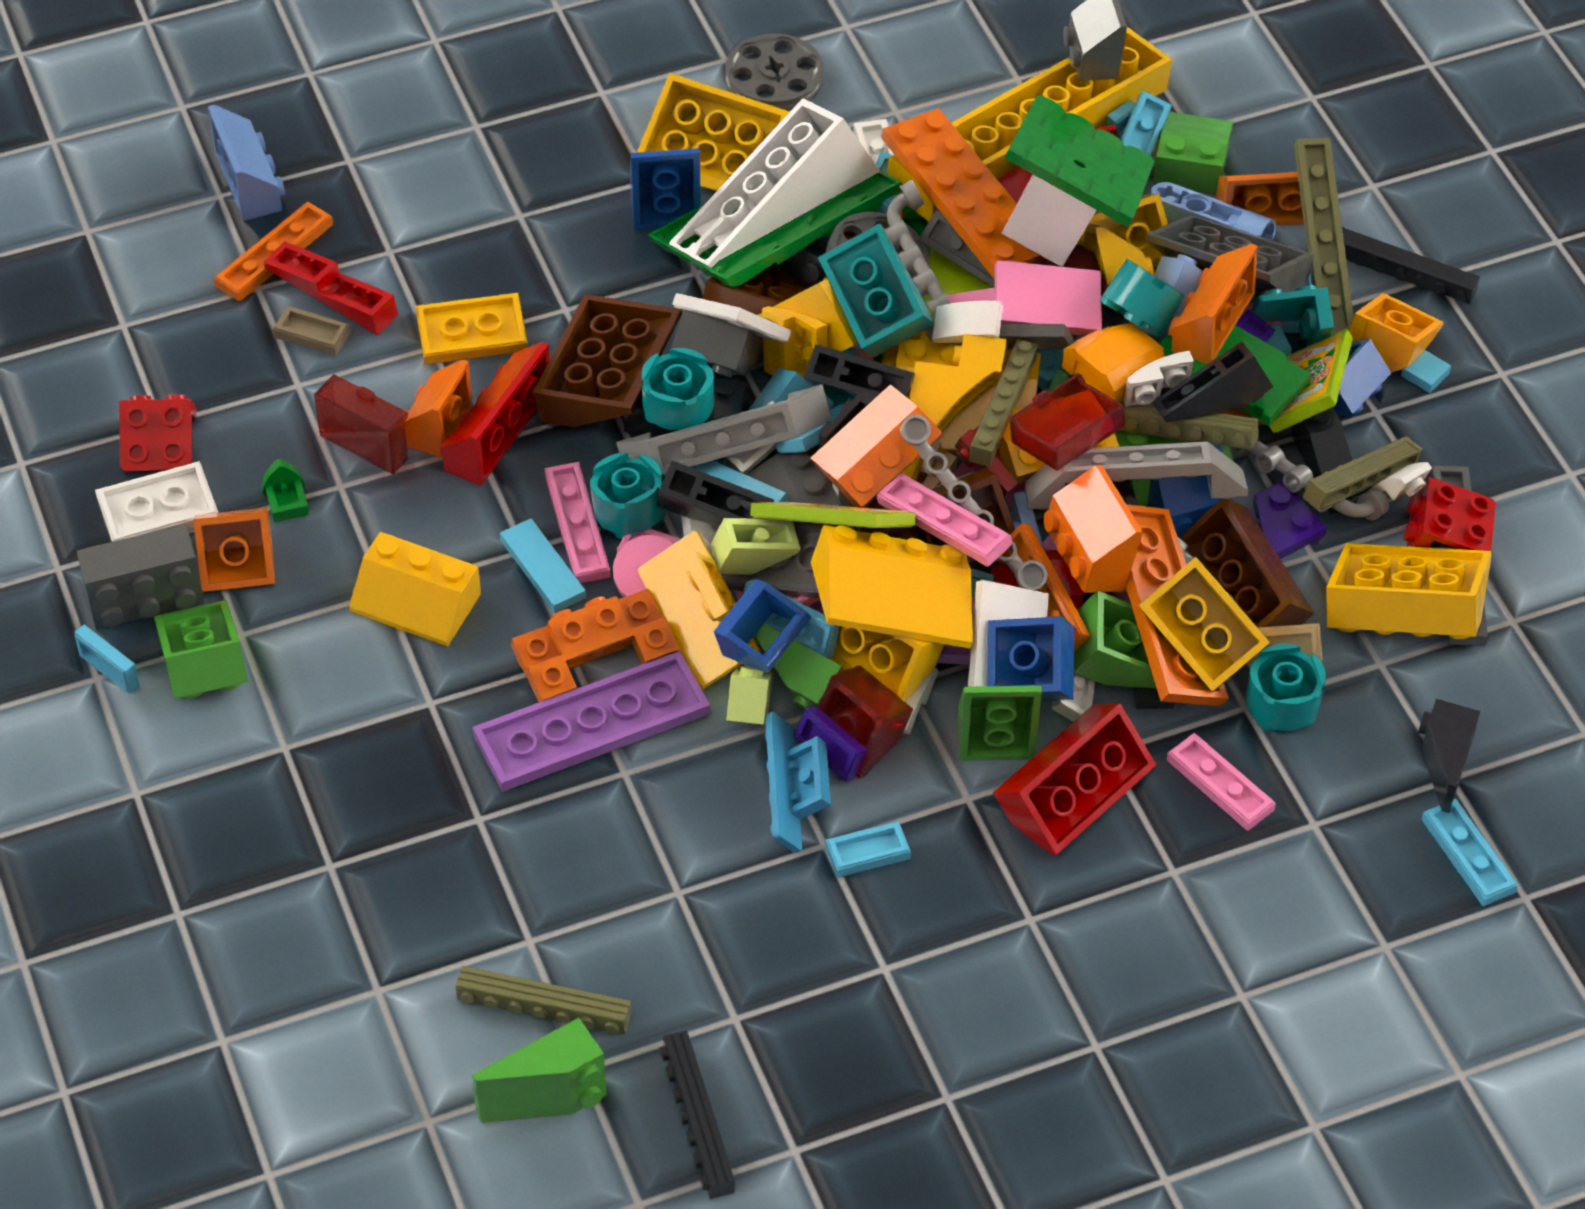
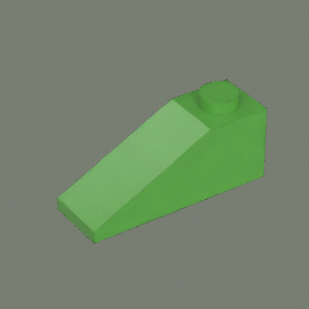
[754,623,848,714]

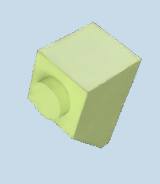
[710,518,800,575]

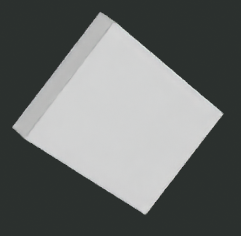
[672,293,792,343]
[95,461,218,542]
[968,580,1049,687]

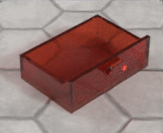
[1009,373,1126,471]
[314,374,408,475]

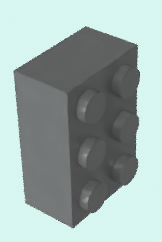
[76,524,204,630]

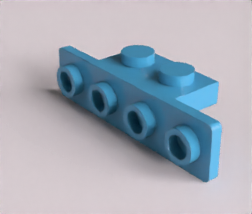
[765,711,831,853]

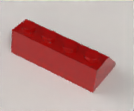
[440,342,550,486]
[993,703,1156,855]

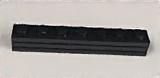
[1342,227,1480,304]
[660,1030,735,1199]

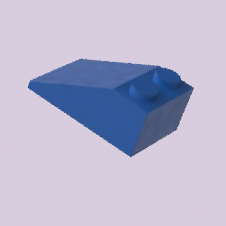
[630,148,701,230]

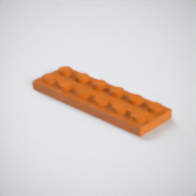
[881,108,1048,278]
[1126,504,1229,706]

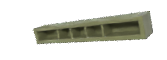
[969,339,1038,467]
[1103,402,1259,450]
[1303,436,1423,511]
[456,966,631,1035]

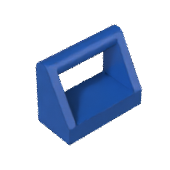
[714,579,811,673]

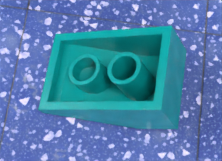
[818,223,934,358]

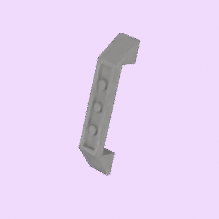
[616,384,832,475]
[1025,442,1248,510]

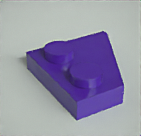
[1253,480,1327,559]

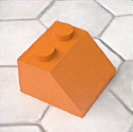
[400,360,473,458]
[193,507,275,592]

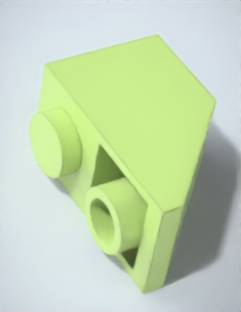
[726,664,775,725]

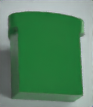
[261,459,309,522]

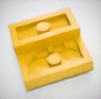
[762,306,828,378]

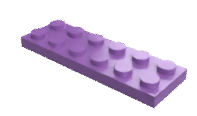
[472,651,711,792]

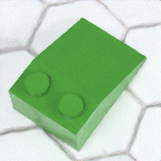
[1153,112,1233,195]
[1074,590,1157,689]
[154,600,248,699]
[957,686,1042,761]
[472,1018,607,1123]

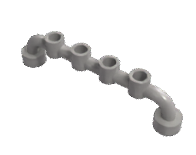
[885,180,951,319]
[900,414,1047,591]
[1230,440,1389,521]

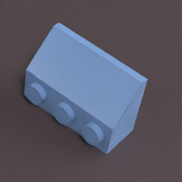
[208,105,285,221]

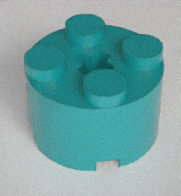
[1100,259,1185,338]
[642,348,714,430]
[590,453,665,539]
[1245,644,1326,731]

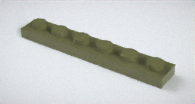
[1294,137,1354,336]

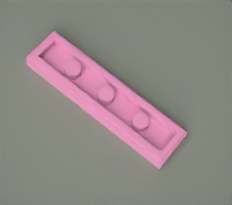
[544,462,611,584]
[876,473,1012,567]

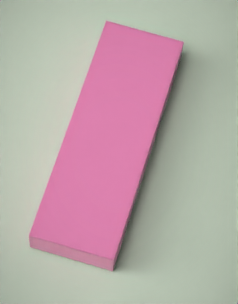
[1167,733,1276,831]

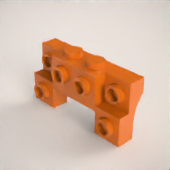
[510,588,680,703]

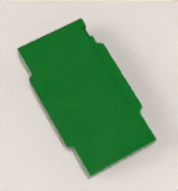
[1159,326,1311,426]

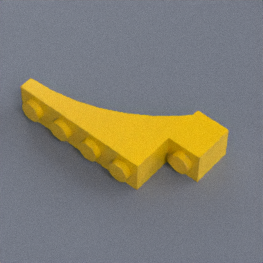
[903,334,1007,481]

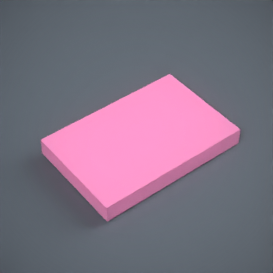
[994,260,1102,335]

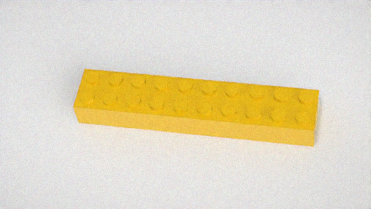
[887,27,1172,222]

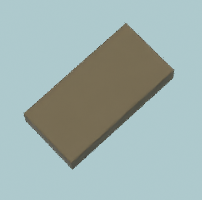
[272,306,351,356]

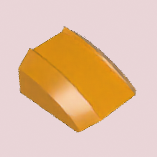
[1349,293,1444,373]
[1062,323,1164,409]

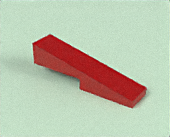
[263,241,399,336]

